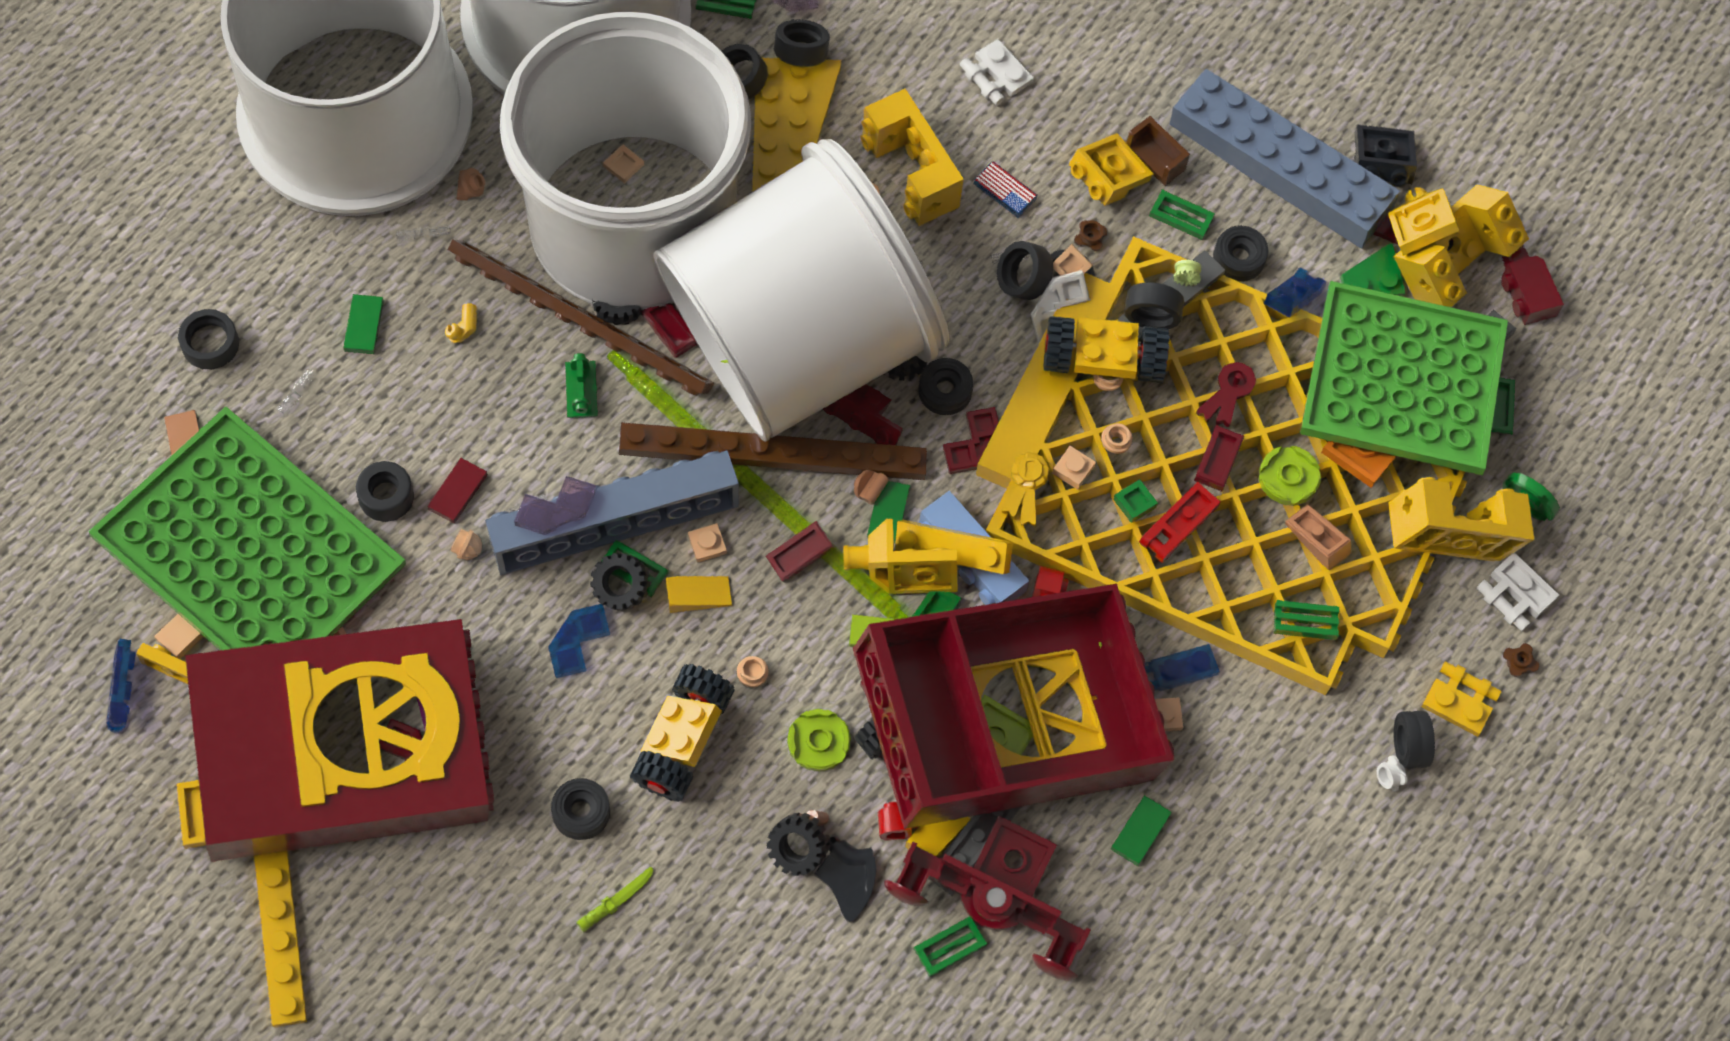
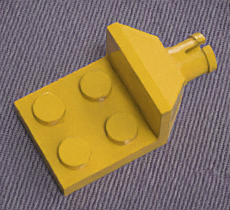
[1388,187,1460,256]
[843,519,958,594]

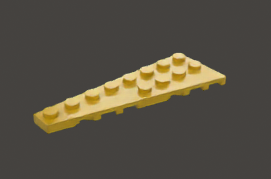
[752,58,841,192]

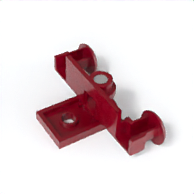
[884,816,1091,981]

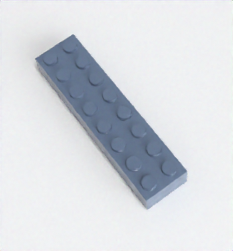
[1169,69,1400,249]
[485,451,739,575]

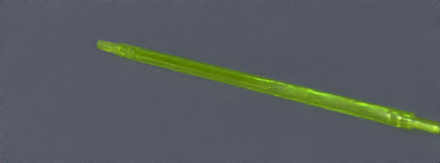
[607,350,909,619]

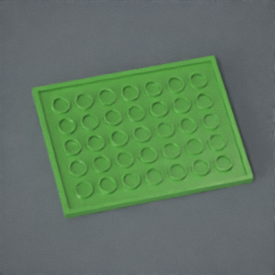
[88,406,406,650]

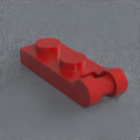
[1139,482,1221,563]

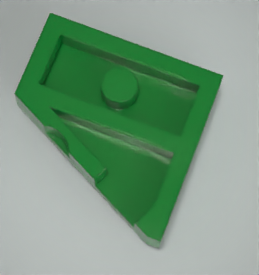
[1340,243,1406,297]

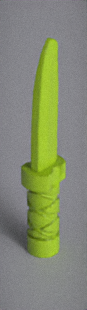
[576,867,653,933]

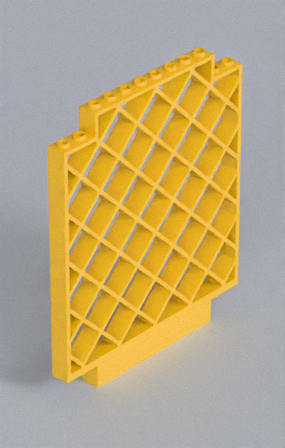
[976,236,1470,696]

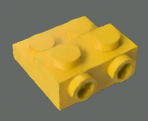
[1068,133,1153,206]

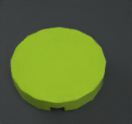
[1259,446,1321,506]
[787,709,851,772]

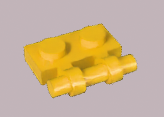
[1421,661,1502,737]

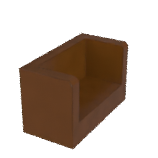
[1126,116,1190,186]

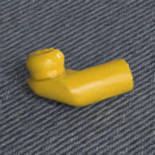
[445,303,477,343]

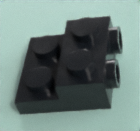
[1353,124,1417,187]

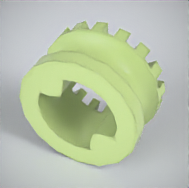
[1173,260,1202,286]

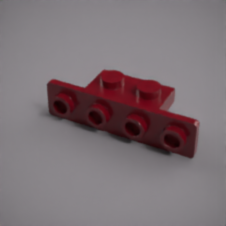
[823,384,903,445]

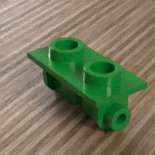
[565,353,598,418]

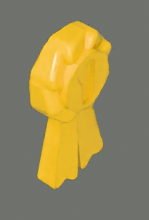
[1002,452,1049,526]

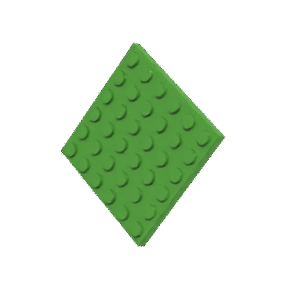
[1300,281,1508,475]

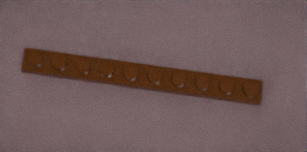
[447,239,714,396]
[619,422,927,480]

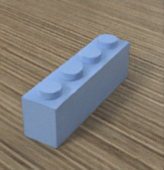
[919,491,1029,605]

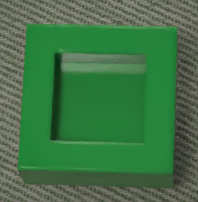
[1113,479,1158,523]

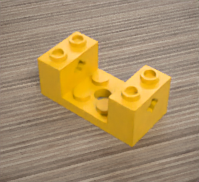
[860,88,964,226]
[1394,185,1529,307]
[1388,477,1534,561]

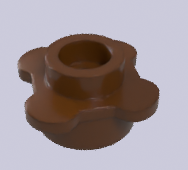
[1074,220,1108,251]
[1503,643,1539,677]

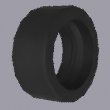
[774,19,830,67]
[721,43,768,100]
[997,241,1053,300]
[1124,282,1184,329]
[178,309,240,370]

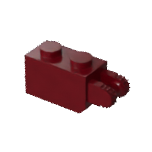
[1501,245,1564,325]

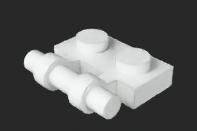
[960,39,1034,106]
[1476,552,1559,632]

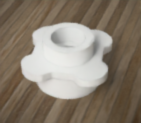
[1377,755,1407,792]

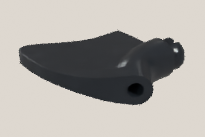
[814,835,876,922]

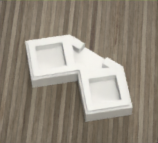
[1031,270,1090,344]

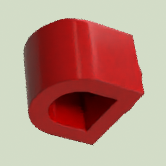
[1032,566,1069,597]
[877,802,918,841]

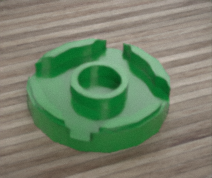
[1502,472,1560,521]

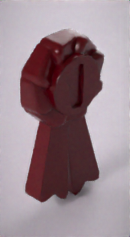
[1196,362,1256,428]

